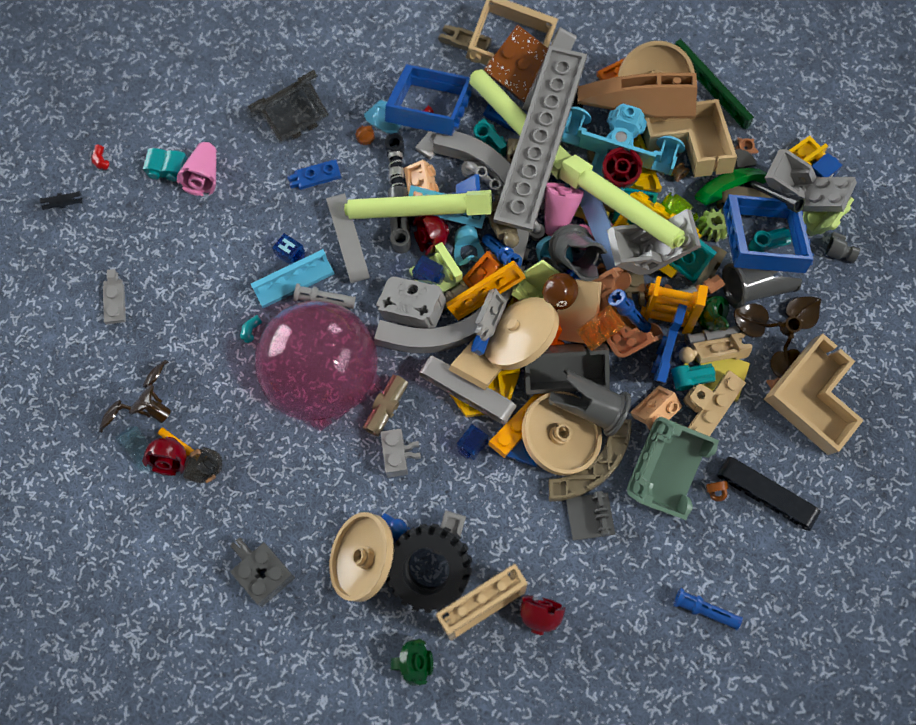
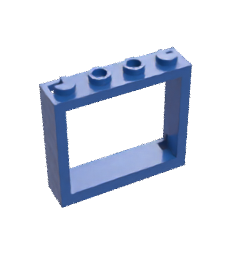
[385,64,473,136]
[723,194,814,273]

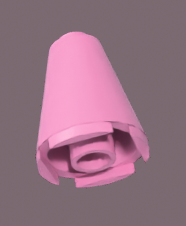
[177,142,216,196]
[545,182,584,236]

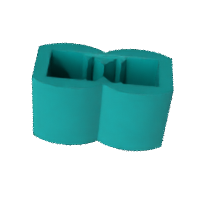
[143,148,188,182]

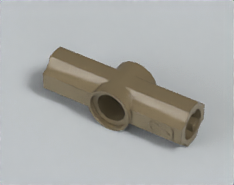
[363,374,408,437]

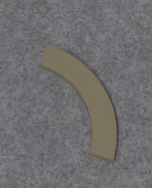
[549,419,631,502]

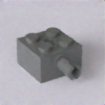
[230,538,295,607]

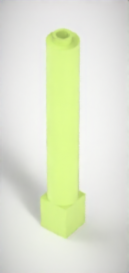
[469,69,571,179]
[559,155,685,249]
[344,190,493,219]

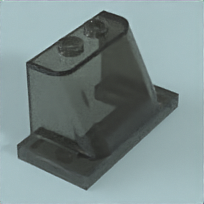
[246,70,329,144]

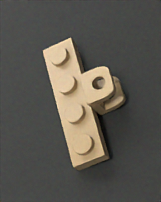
[683,370,746,436]

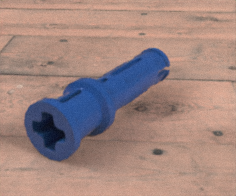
[482,234,522,267]
[608,289,652,333]
[673,588,743,630]

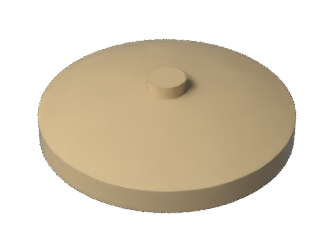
[618,41,695,77]
[485,297,559,370]
[522,391,602,476]
[329,512,393,602]

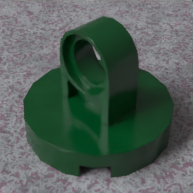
[391,639,434,686]

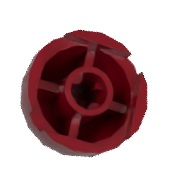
[602,147,643,189]
[413,215,449,255]
[142,437,187,476]
[520,595,566,635]

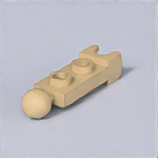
[679,333,752,364]

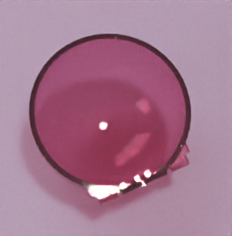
[255,300,382,431]

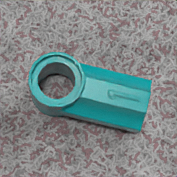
[748,227,791,252]
[671,363,716,391]

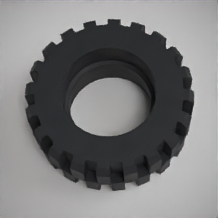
[386,524,472,613]

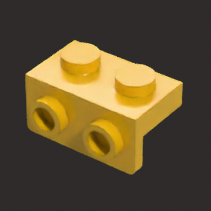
[788,135,828,166]

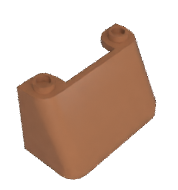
[592,267,665,358]

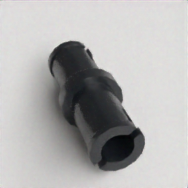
[40,191,83,210]

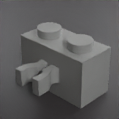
[380,429,421,478]

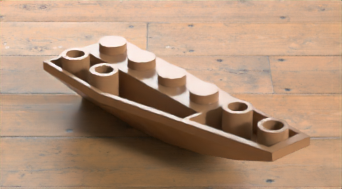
[578,73,697,119]

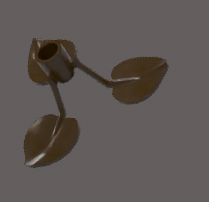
[734,296,821,378]
[99,360,171,433]

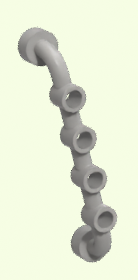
[461,161,545,241]

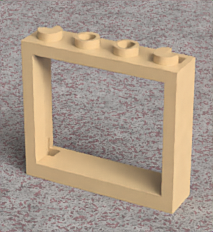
[466,0,558,66]
[436,564,528,641]

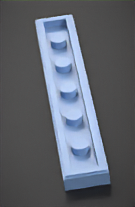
[579,187,616,271]

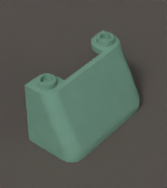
[627,417,719,520]

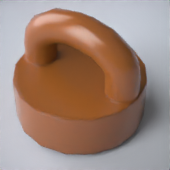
[356,125,375,145]
[706,481,728,502]

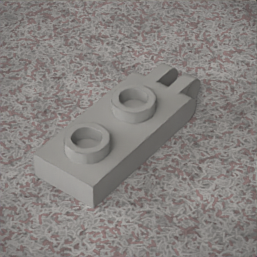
[475,288,507,341]

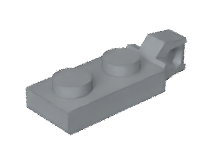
[103,269,126,325]

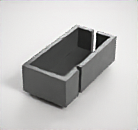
[524,342,610,395]

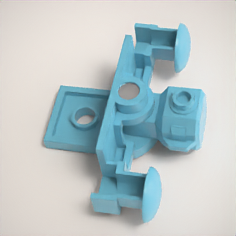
[561,103,685,191]

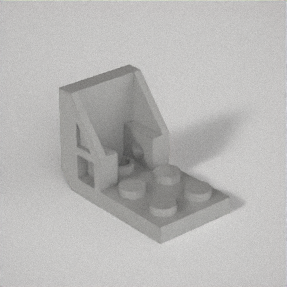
[765,149,857,212]
[607,209,701,275]

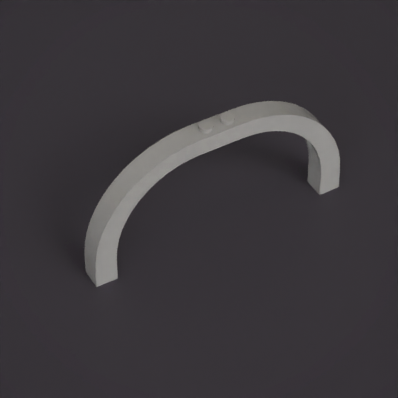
[374,131,530,353]

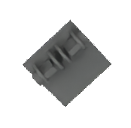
[566,491,616,541]

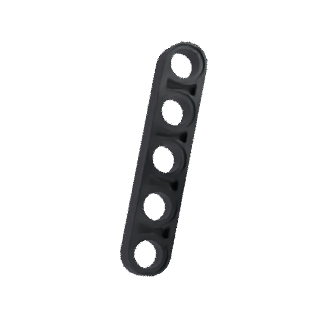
[717,457,821,531]

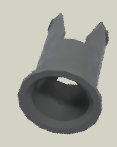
[548,224,608,281]
[722,263,802,309]
[549,368,631,437]

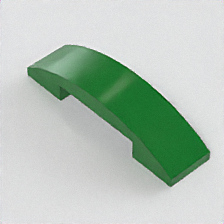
[695,168,767,205]

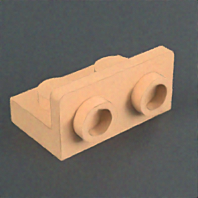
[404,160,439,196]
[630,386,682,430]

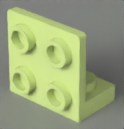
[803,197,854,236]
[409,242,463,294]
[511,260,560,300]

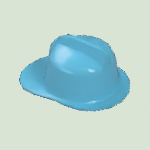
[364,100,401,134]

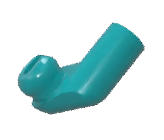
[240,315,263,343]

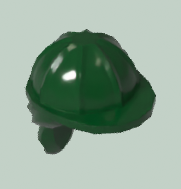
[697,296,729,331]

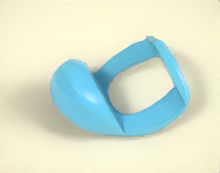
[454,225,485,266]

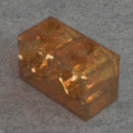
[577,305,625,351]

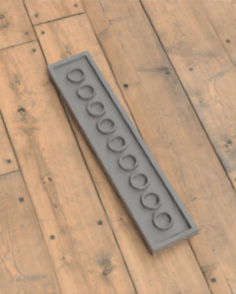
[493,46,587,232]

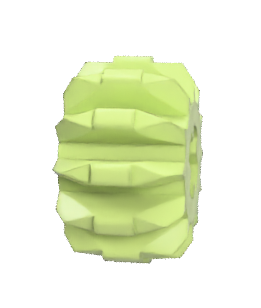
[698,207,727,242]

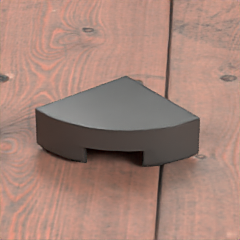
[735,149,757,169]

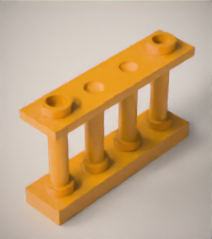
[640,276,708,334]

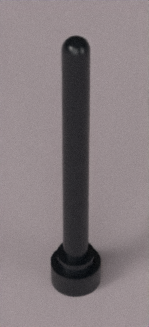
[744,180,805,213]

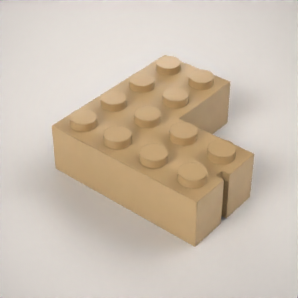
[643,99,737,177]
[764,334,863,455]

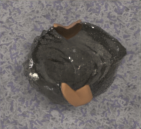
[183,447,223,483]

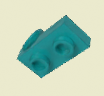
[474,118,507,156]

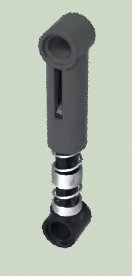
[384,133,411,254]

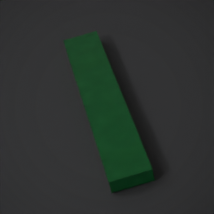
[675,38,754,130]

